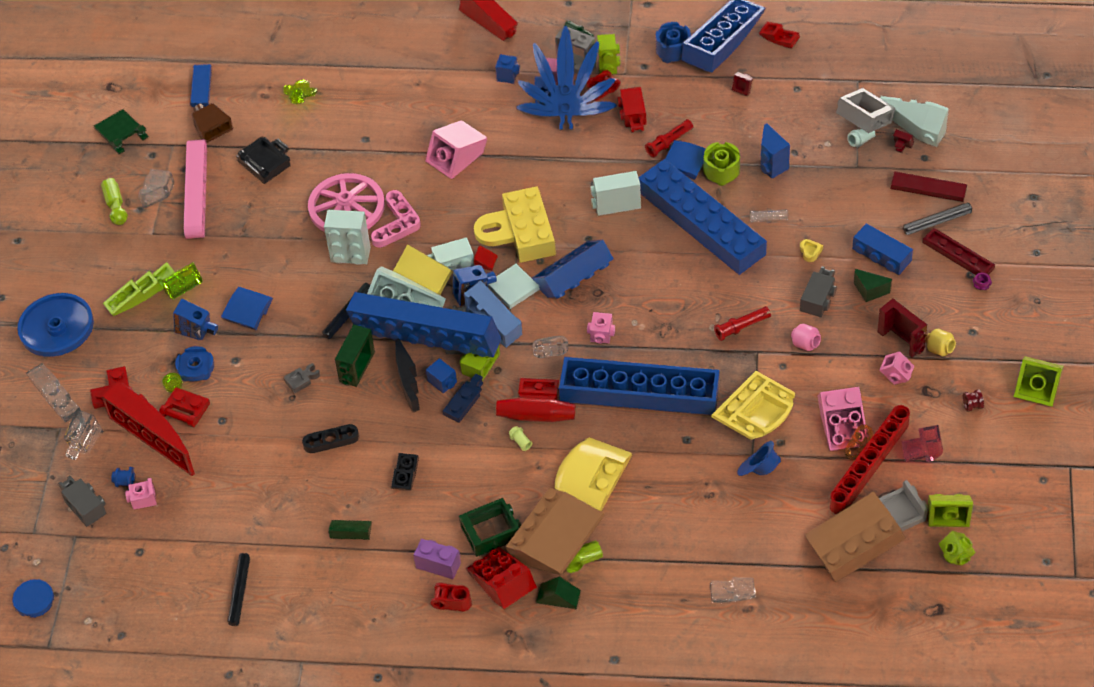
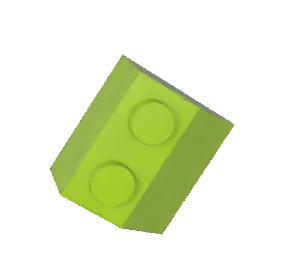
[1014,356,1064,407]
[927,494,973,527]

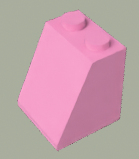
[425,120,487,179]

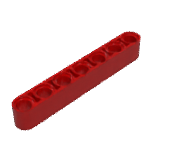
[830,405,910,514]

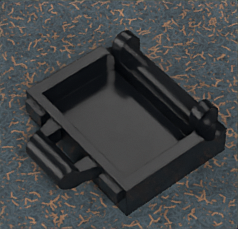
[236,136,291,184]

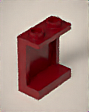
[877,298,927,358]

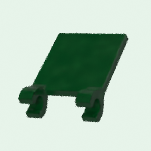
[94,109,149,154]

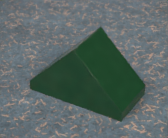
[854,269,892,302]
[536,576,581,610]

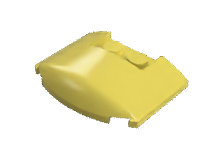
[712,371,795,440]
[555,437,632,511]

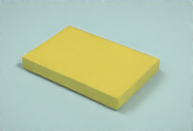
[393,244,453,295]

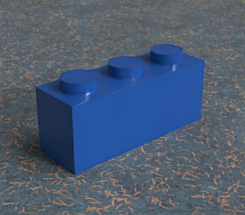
[852,223,913,275]

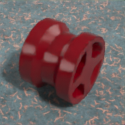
[962,389,984,412]

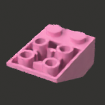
[817,387,869,451]

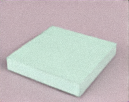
[488,264,540,309]

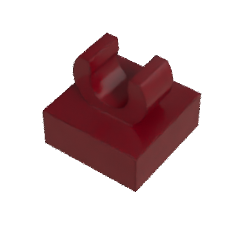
[731,72,753,96]
[893,129,914,153]

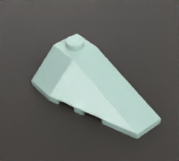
[880,96,949,147]

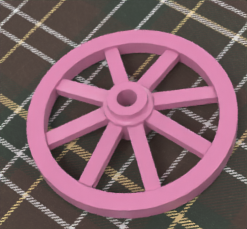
[308,173,385,232]

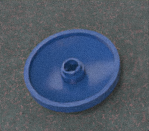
[17,293,94,357]

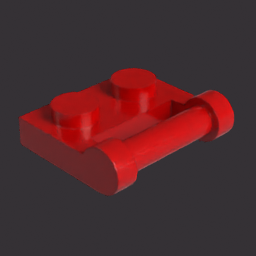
[159,387,210,427]

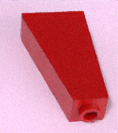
[459,0,518,41]

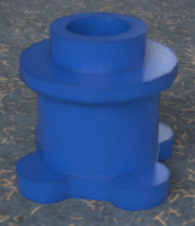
[111,467,135,489]

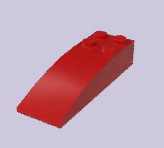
[102,381,195,476]

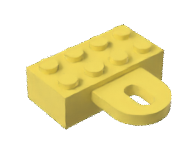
[474,186,556,263]

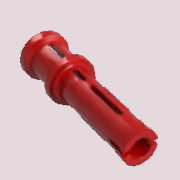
[645,119,693,158]
[714,306,771,341]

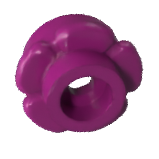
[973,273,992,290]

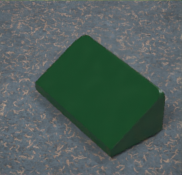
[328,520,372,540]

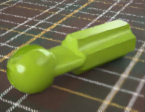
[101,178,128,225]

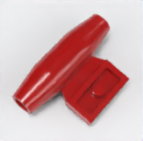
[496,378,576,422]

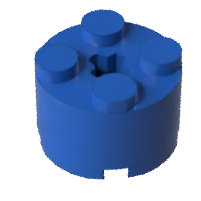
[656,22,691,63]

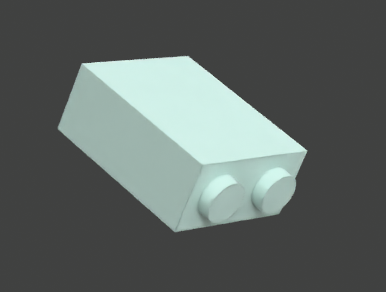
[590,171,641,216]

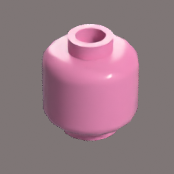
[791,324,821,351]

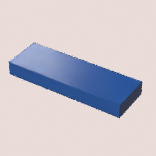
[190,64,212,108]

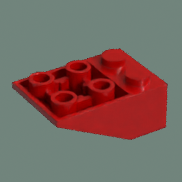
[466,547,537,609]

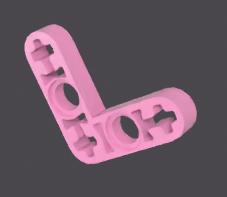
[371,190,421,248]

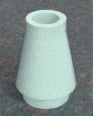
[848,129,875,147]

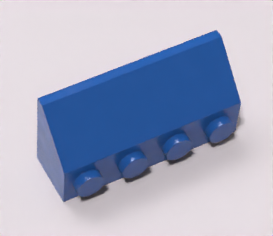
[531,240,614,299]

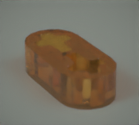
[844,424,873,460]

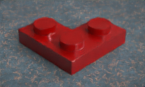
[90,366,129,409]

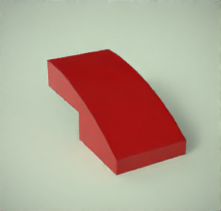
[759,22,800,49]

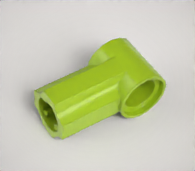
[566,540,603,573]

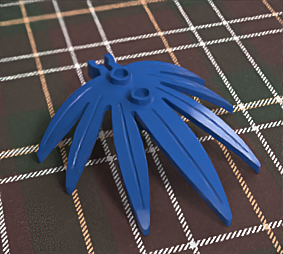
[517,26,617,130]

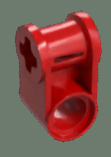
[587,70,621,101]
[430,583,472,612]

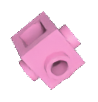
[587,312,615,344]
[880,351,914,385]

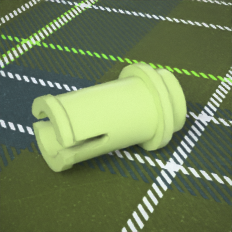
[509,426,533,451]

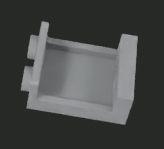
[879,480,928,531]

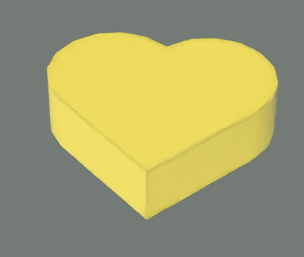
[800,239,823,262]

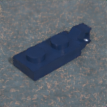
[442,374,483,423]

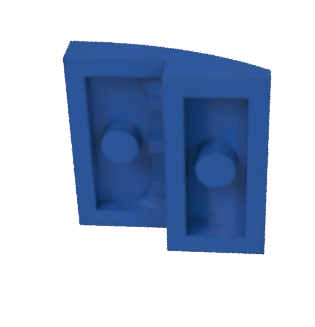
[665,141,706,180]
[221,287,273,330]

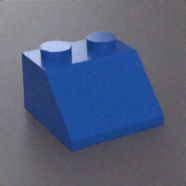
[760,123,790,179]

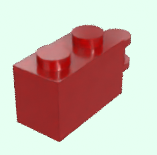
[617,87,647,133]

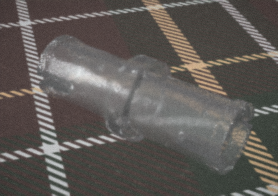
[750,208,788,223]

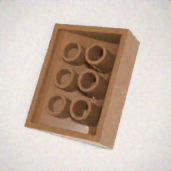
[506,488,605,575]
[805,491,906,583]

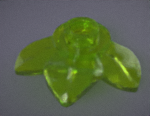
[283,80,318,104]

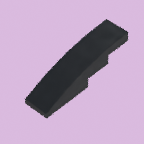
[395,338,420,413]

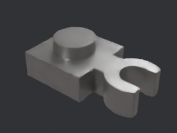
[284,363,320,394]

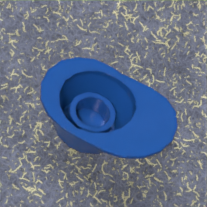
[737,441,781,476]

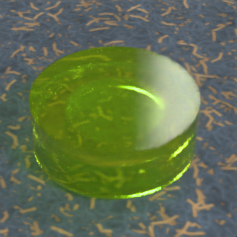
[162,373,183,392]

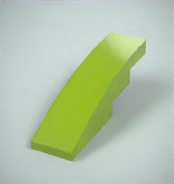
[103,262,179,316]

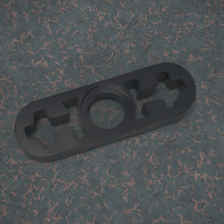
[302,424,359,453]

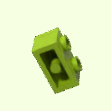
[597,34,620,74]

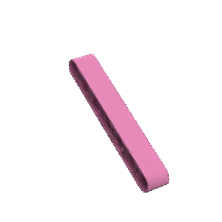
[184,139,207,239]

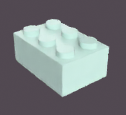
[324,210,371,264]

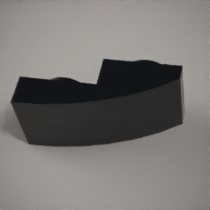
[391,453,419,491]

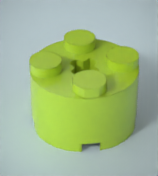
[703,142,740,186]

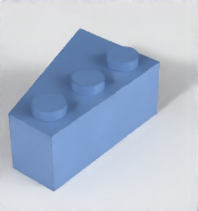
[464,280,523,348]

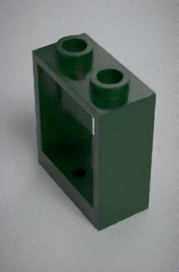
[335,324,375,387]
[459,498,521,557]

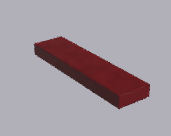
[891,171,967,202]
[922,228,995,275]

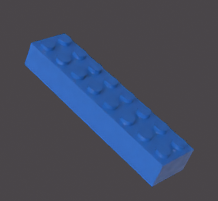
[638,159,767,275]
[346,292,502,357]
[559,357,719,415]

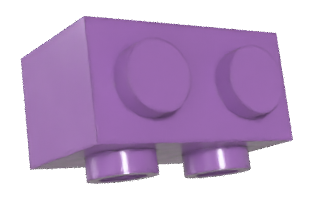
[413,539,461,579]

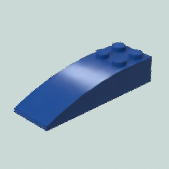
[681,0,765,73]

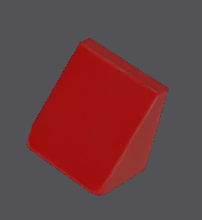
[474,246,498,271]

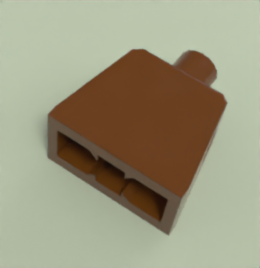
[192,104,233,143]

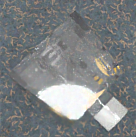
[64,409,104,460]

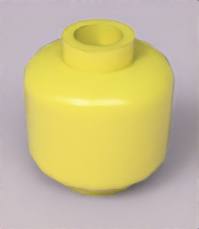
[925,329,956,356]

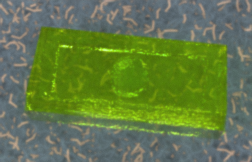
[162,262,203,300]

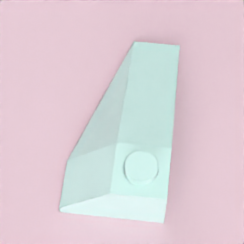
[367,266,446,308]

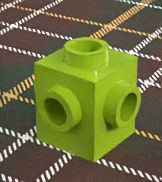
[938,531,976,566]

